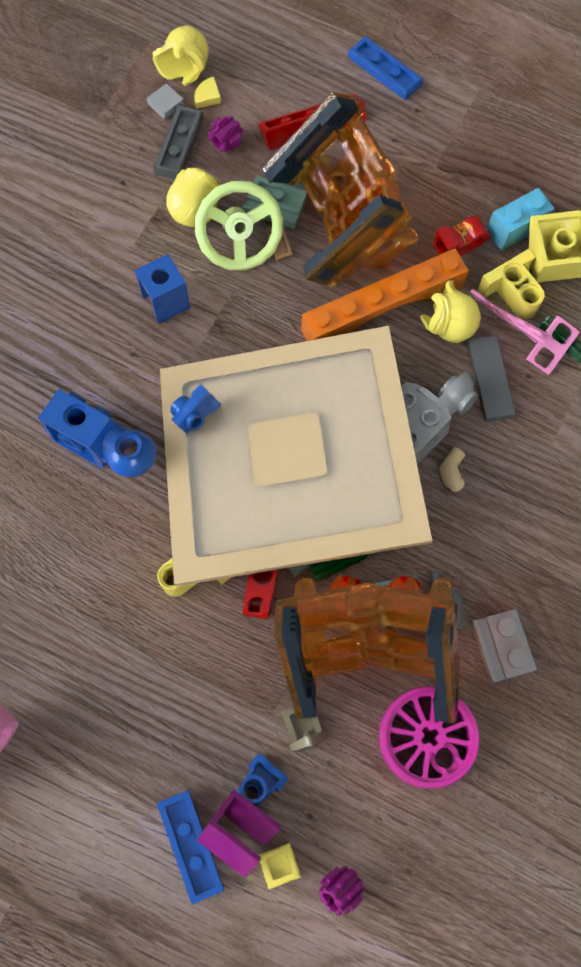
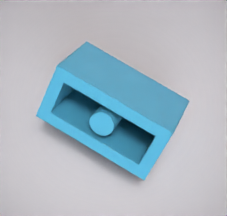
[487,188,555,251]

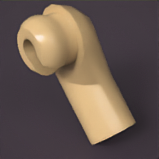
[439,447,465,492]

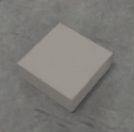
[147,83,184,120]

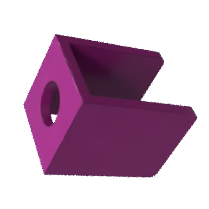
[197,789,281,877]

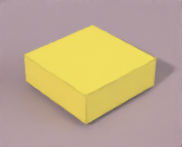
[258,843,301,889]

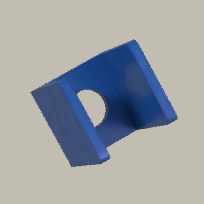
[134,254,190,323]

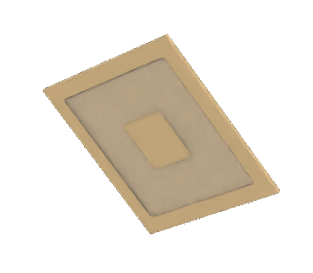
[160,326,433,586]

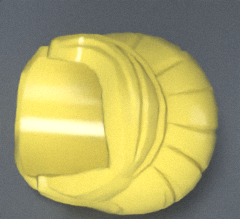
[153,26,208,86]
[166,167,221,228]
[420,280,481,343]

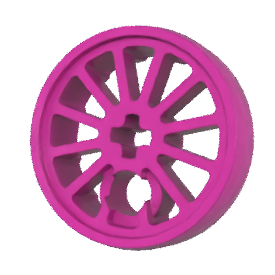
[378,686,479,789]

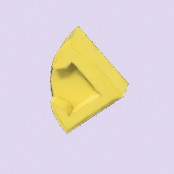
[194,76,221,109]

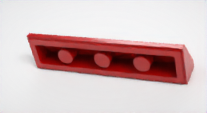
[258,94,367,151]

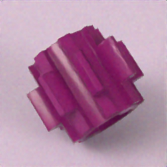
[208,115,244,152]
[318,866,365,916]

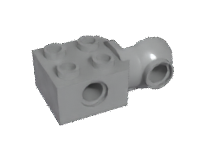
[401,371,478,465]

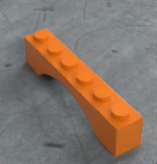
[301,248,469,341]

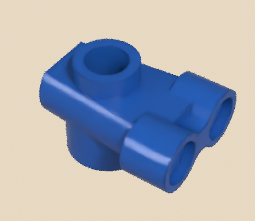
[170,384,222,434]
[237,754,288,808]

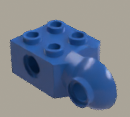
[38,389,157,477]

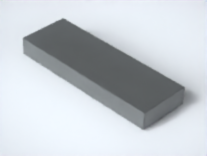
[153,105,204,180]
[467,336,515,422]

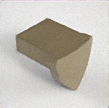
[281,705,328,752]

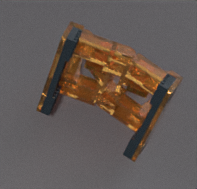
[262,92,419,287]
[274,576,461,723]

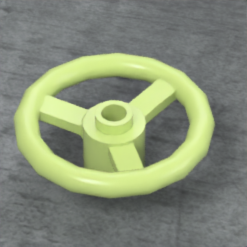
[195,181,283,271]

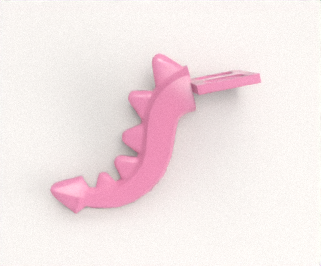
[470,289,580,375]

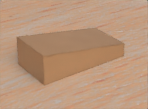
[266,226,292,261]

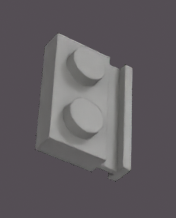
[471,609,537,684]

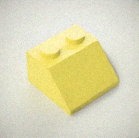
[529,210,581,283]

